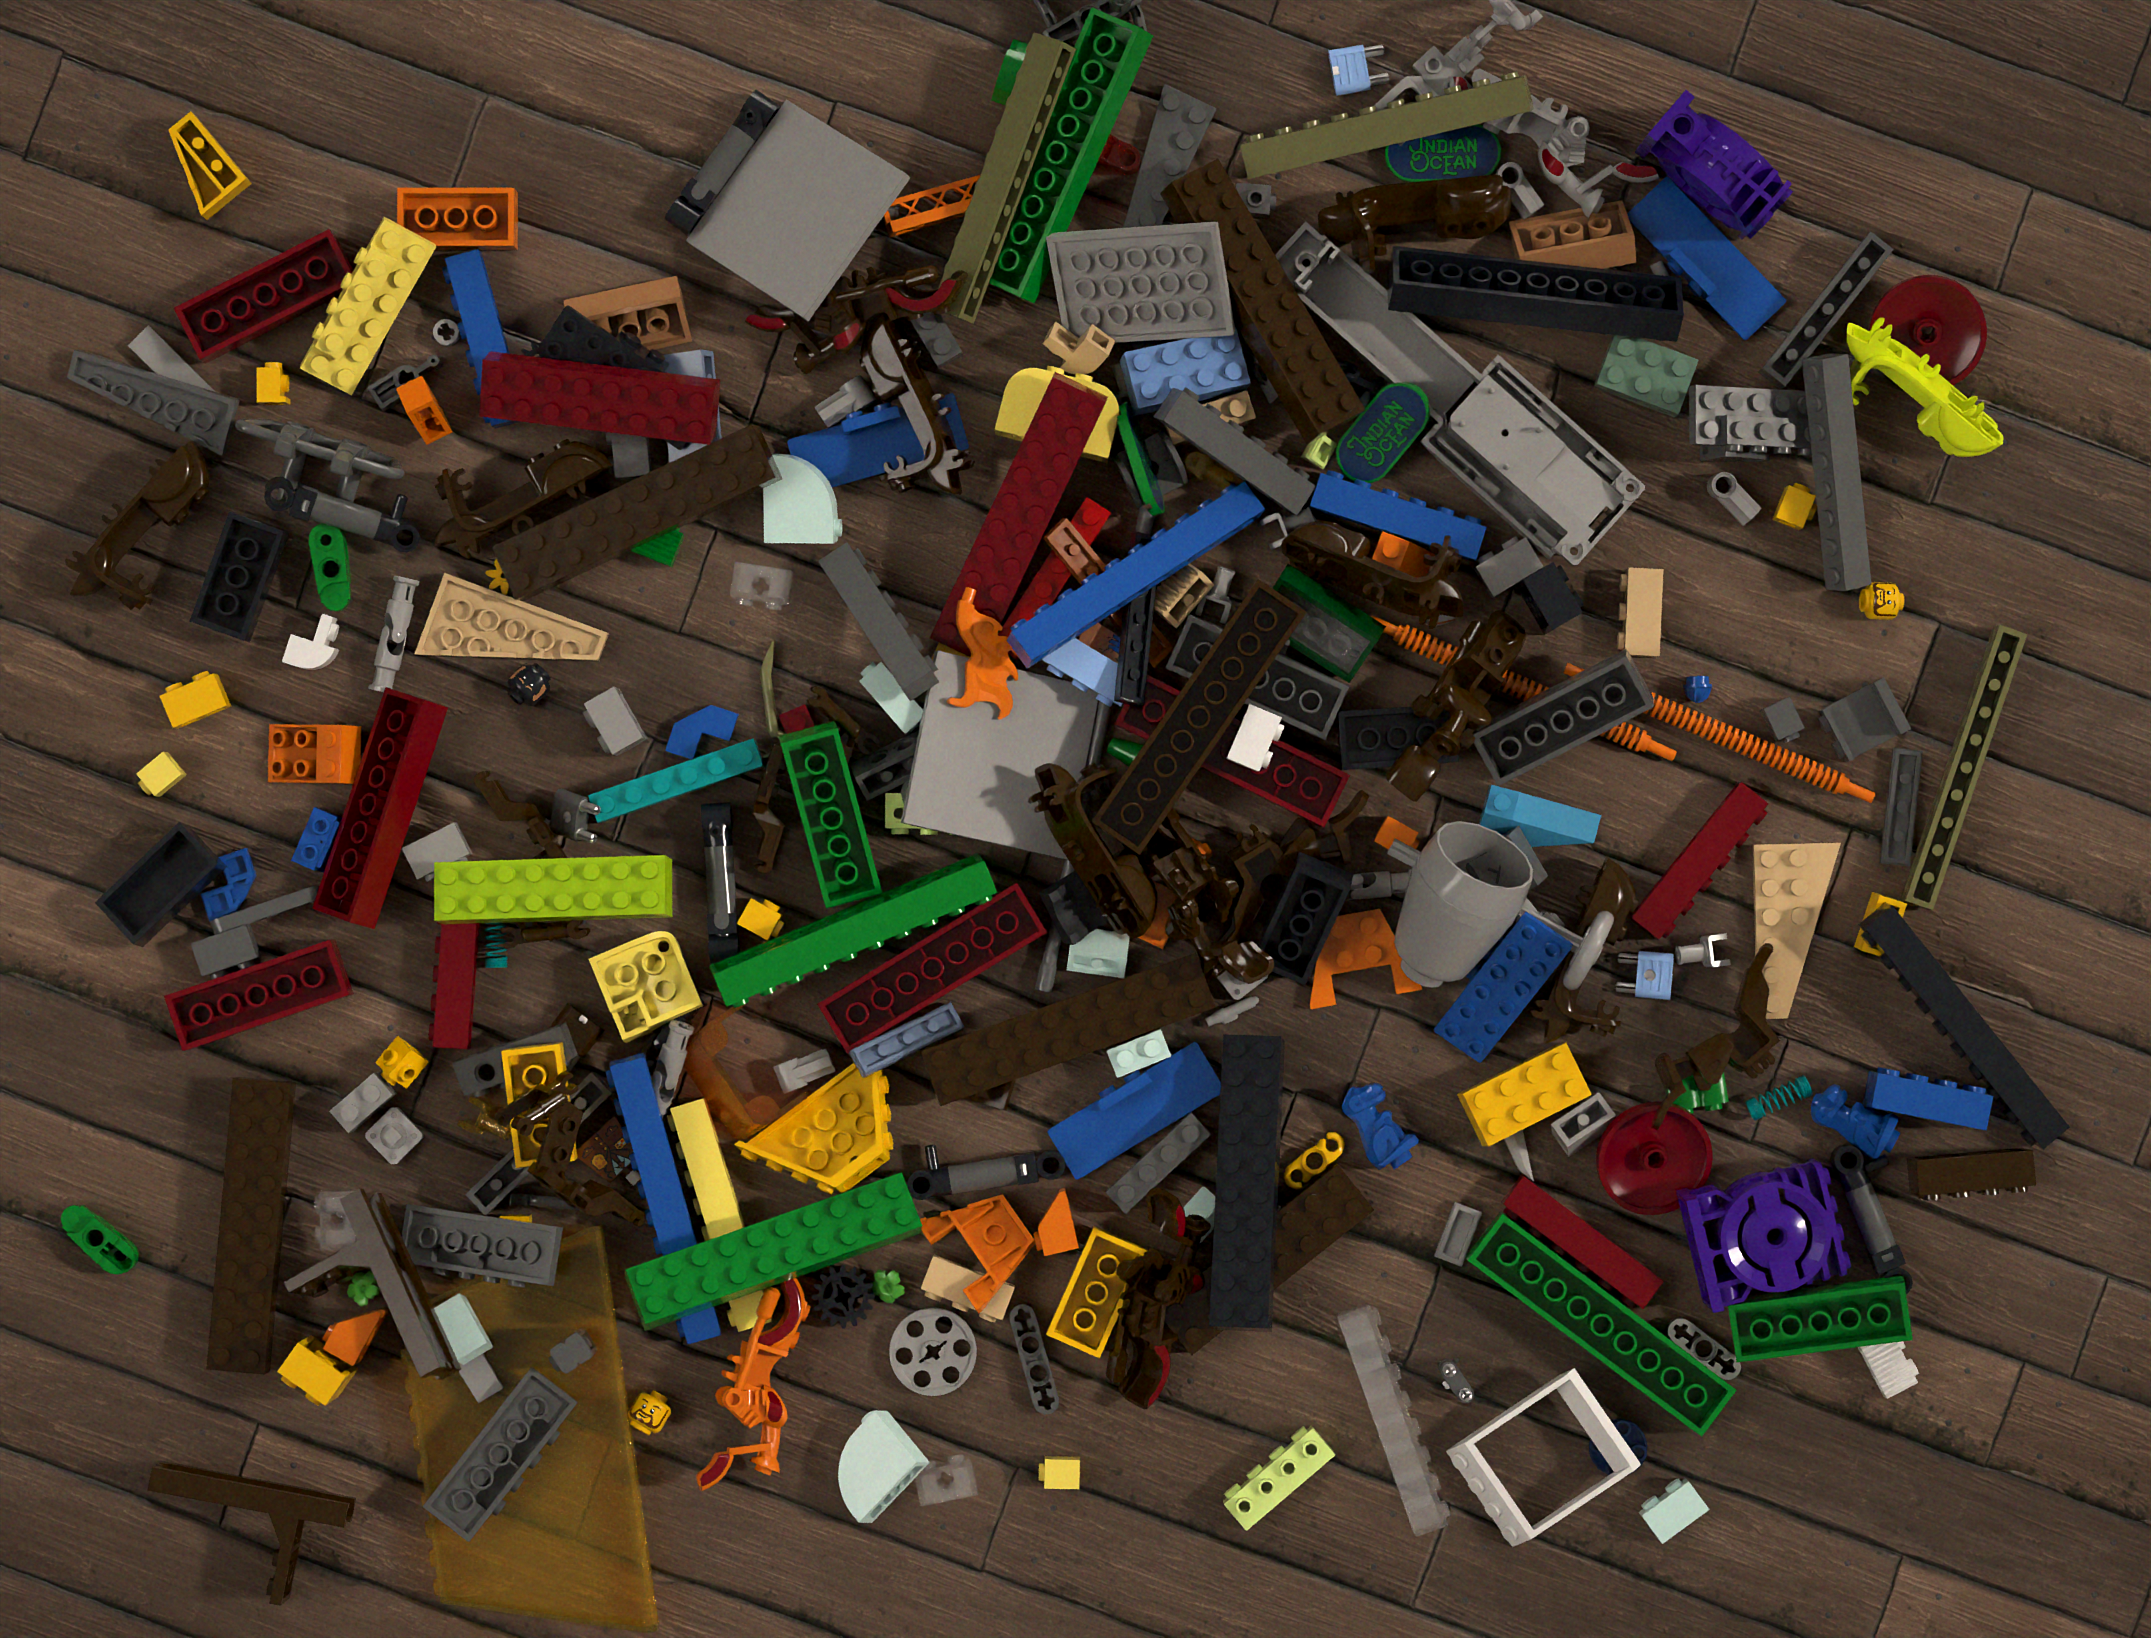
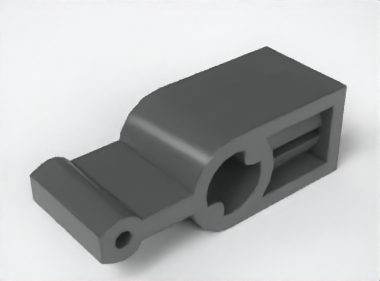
[367,355,443,412]

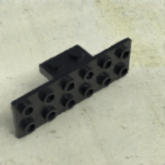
[536,305,687,450]

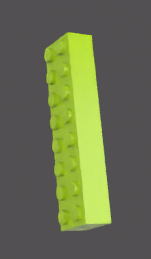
[434,855,672,924]

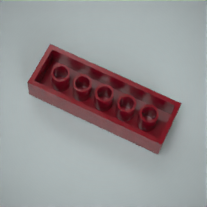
[173,229,353,364]
[164,939,354,1051]

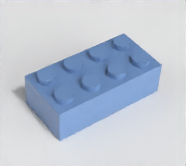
[1120,328,1251,416]

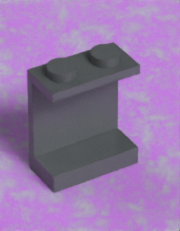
[1818,678,1911,762]

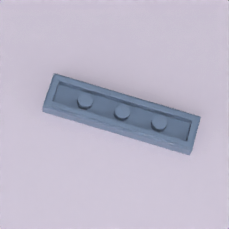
[849,1002,964,1078]

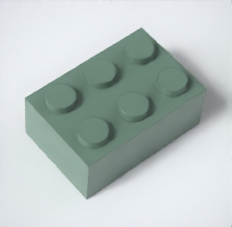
[1593,335,1699,418]

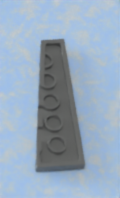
[1123,84,1217,228]
[67,349,240,455]

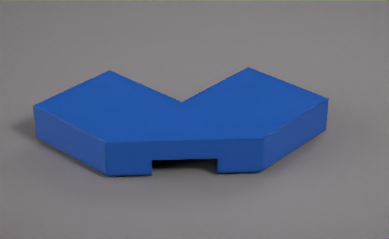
[665,705,739,760]
[200,848,257,922]

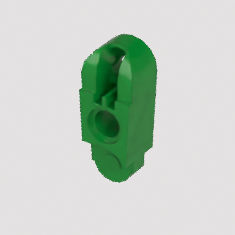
[308,523,352,612]
[61,1205,139,1275]

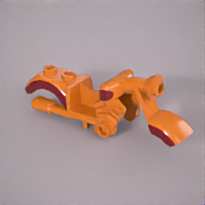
[696,1278,811,1491]

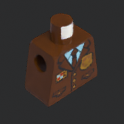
[577,1115,641,1187]

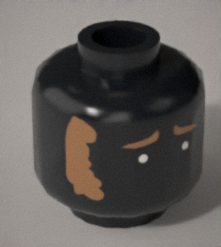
[507,663,551,706]

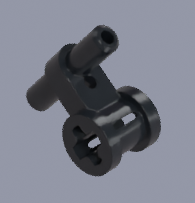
[1338,361,1385,408]

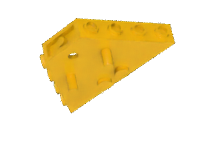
[734,1063,893,1195]

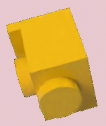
[257,362,290,405]

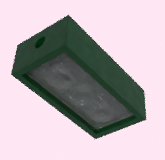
[1272,564,1386,683]

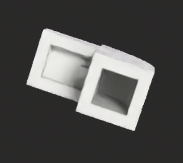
[282,614,339,670]

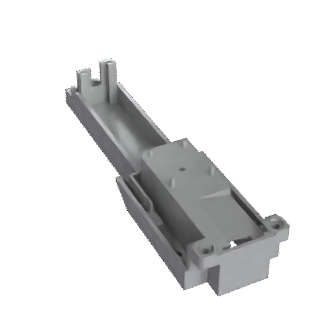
[1275,221,1645,566]

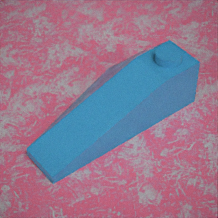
[1479,785,1601,847]

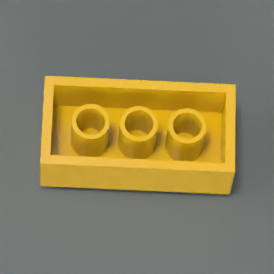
[501,1042,577,1168]
[1457,1042,1592,1146]
[1046,1225,1147,1358]

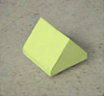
[1301,435,1337,469]

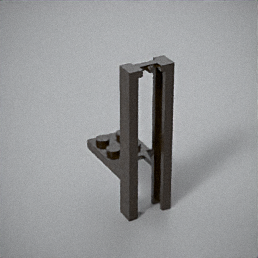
[284,1188,462,1380]
[147,1461,356,1606]

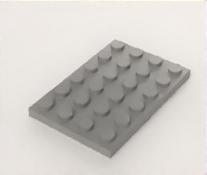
[1046,222,1236,343]

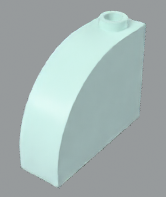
[763,454,842,544]
[838,1410,930,1523]

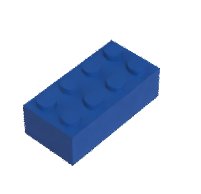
[1863,1067,1993,1131]

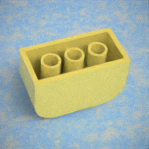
[995,366,1119,463]

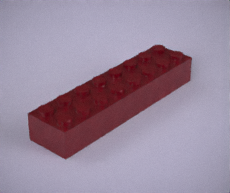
[479,351,720,445]
[1115,675,1350,828]
[312,687,448,929]
[817,883,1047,1054]

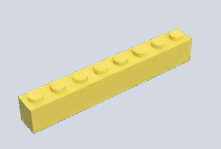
[667,1097,774,1332]

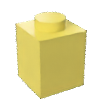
[136,752,187,797]
[1039,1456,1080,1489]

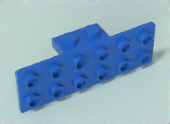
[1627,177,1786,340]
[787,393,969,488]
[1434,912,1573,1063]
[1047,1042,1221,1180]

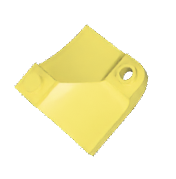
[589,931,703,1043]

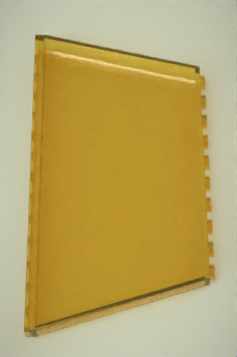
[397,1225,659,1633]

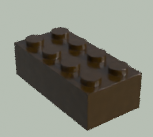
[1907,1148,2036,1201]

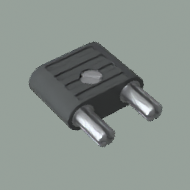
[550,788,601,843]
[1438,1359,1474,1403]

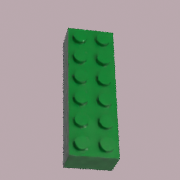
[778,721,882,909]
[1728,1275,1913,1362]

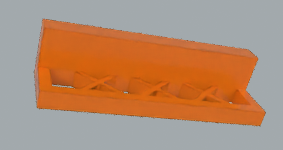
[883,175,980,238]

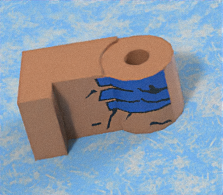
[1078,623,1120,663]

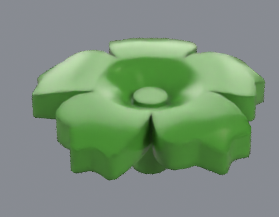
[872,1269,905,1303]
[347,1271,380,1307]

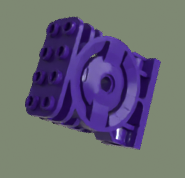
[1635,90,1793,240]
[1676,1158,1851,1313]

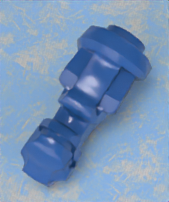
[1342,1082,1419,1170]
[1811,1084,1900,1159]

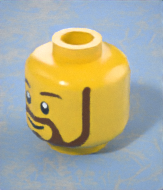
[1859,582,1904,620]
[628,1390,671,1436]

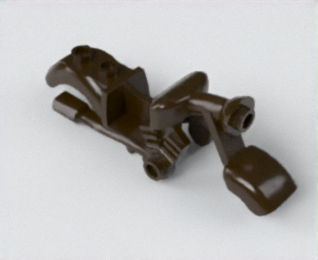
[1386,610,1526,802]
[1122,807,1274,984]

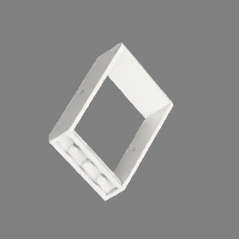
[1446,1368,1641,1547]

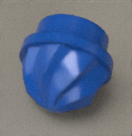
[1683,676,1712,703]

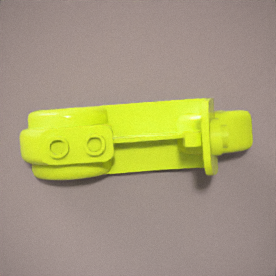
[1847,318,2004,457]

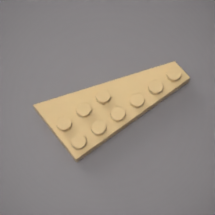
[414,573,609,661]
[1752,843,1841,1019]

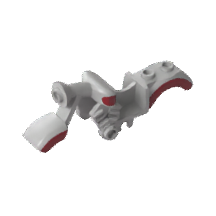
[1449,69,1659,218]

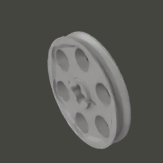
[889,1307,977,1396]

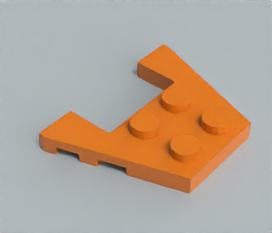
[1309,909,1422,1009]
[920,1194,1035,1314]

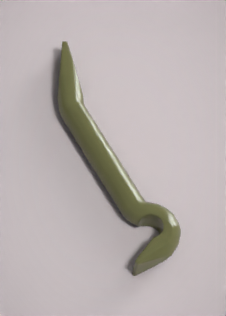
[760,641,785,759]

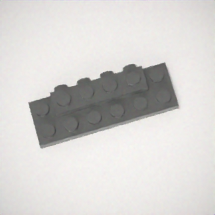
[1689,385,1812,455]
[401,1204,563,1288]
[423,1366,578,1542]

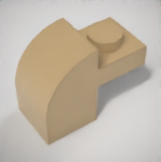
[1043,322,1115,374]

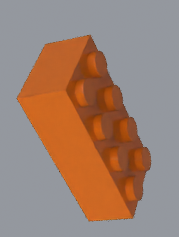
[397,188,518,250]

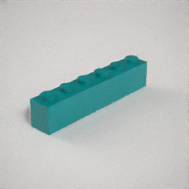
[588,738,765,823]

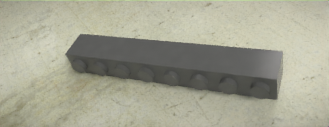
[1802,354,1871,591]

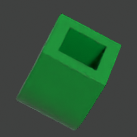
[991,39,1028,105]

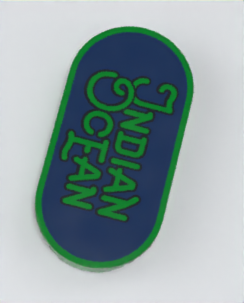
[1385,124,1501,183]
[1336,382,1430,483]
[1117,402,1165,516]

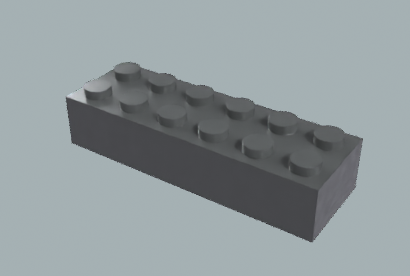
[1166,613,1349,740]
[1472,649,1654,786]

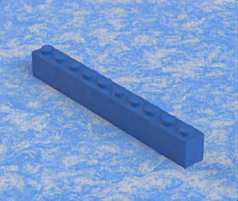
[1007,481,1265,669]
[606,1053,721,1344]

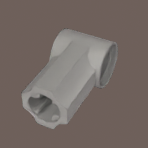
[1495,162,1544,220]
[815,375,877,428]
[1707,472,1762,526]
[773,1048,835,1094]

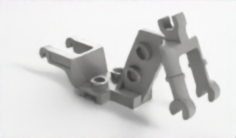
[1374,0,1543,146]

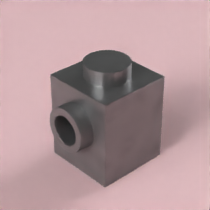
[1236,183,1276,218]

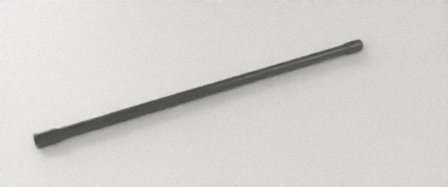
[1035,507,1156,993]

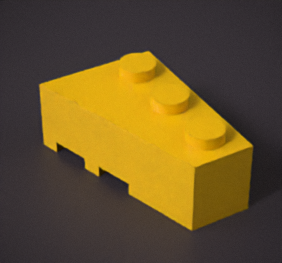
[168,111,252,220]

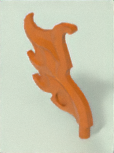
[947,587,1018,720]

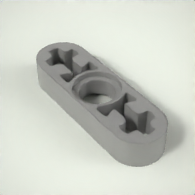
[1666,1317,1741,1380]

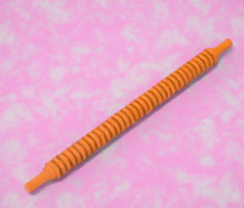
[1371,615,1677,761]
[1563,662,1875,803]

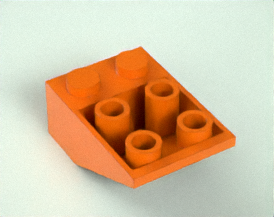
[268,724,361,784]

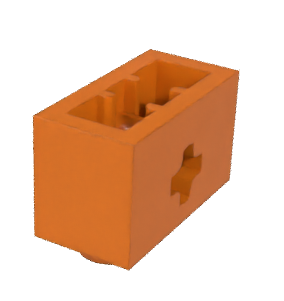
[396,376,452,445]

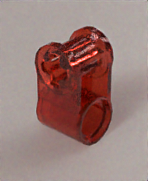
[1097,134,1141,175]

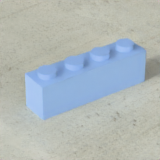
[1034,616,1123,707]

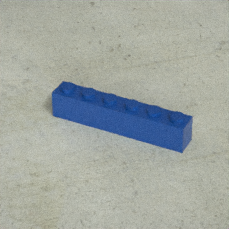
[442,249,521,429]
[1309,470,1487,562]

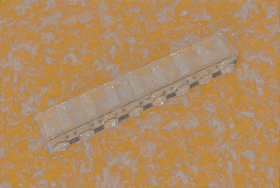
[1336,1303,1451,1537]

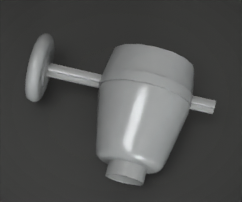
[1387,821,1614,990]

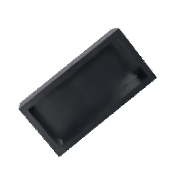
[95,822,227,947]

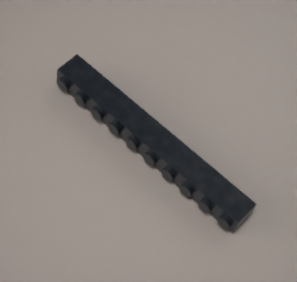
[1858,902,2070,1150]

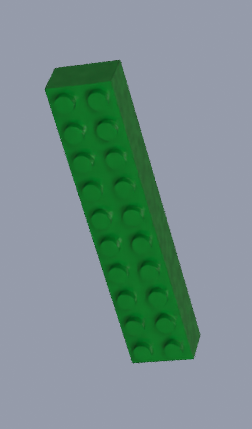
[989,8,1153,303]
[709,853,997,1008]
[625,1172,922,1331]
[1465,1212,1737,1437]

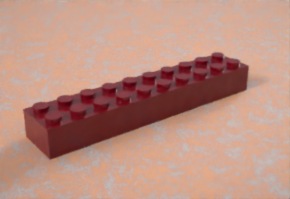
[930,372,1108,657]

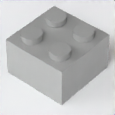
[583,687,648,756]

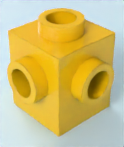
[375,1036,429,1089]

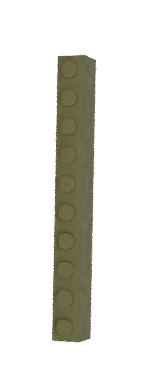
[938,32,1076,324]
[1240,71,1534,179]
[1900,625,2027,910]

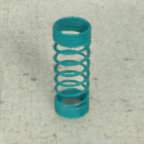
[484,923,508,968]
[1746,1075,1813,1121]

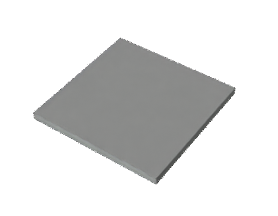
[686,99,910,321]
[901,651,1098,859]

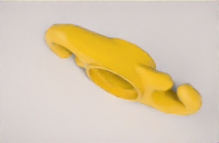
[1283,1132,1345,1189]

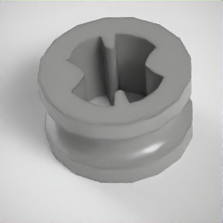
[433,319,460,346]

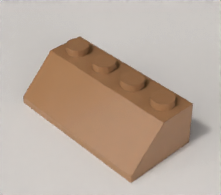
[1509,200,1636,269]
[564,276,692,350]

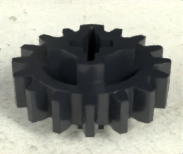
[812,1264,875,1329]

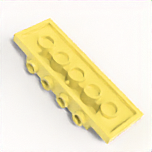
[300,217,436,396]

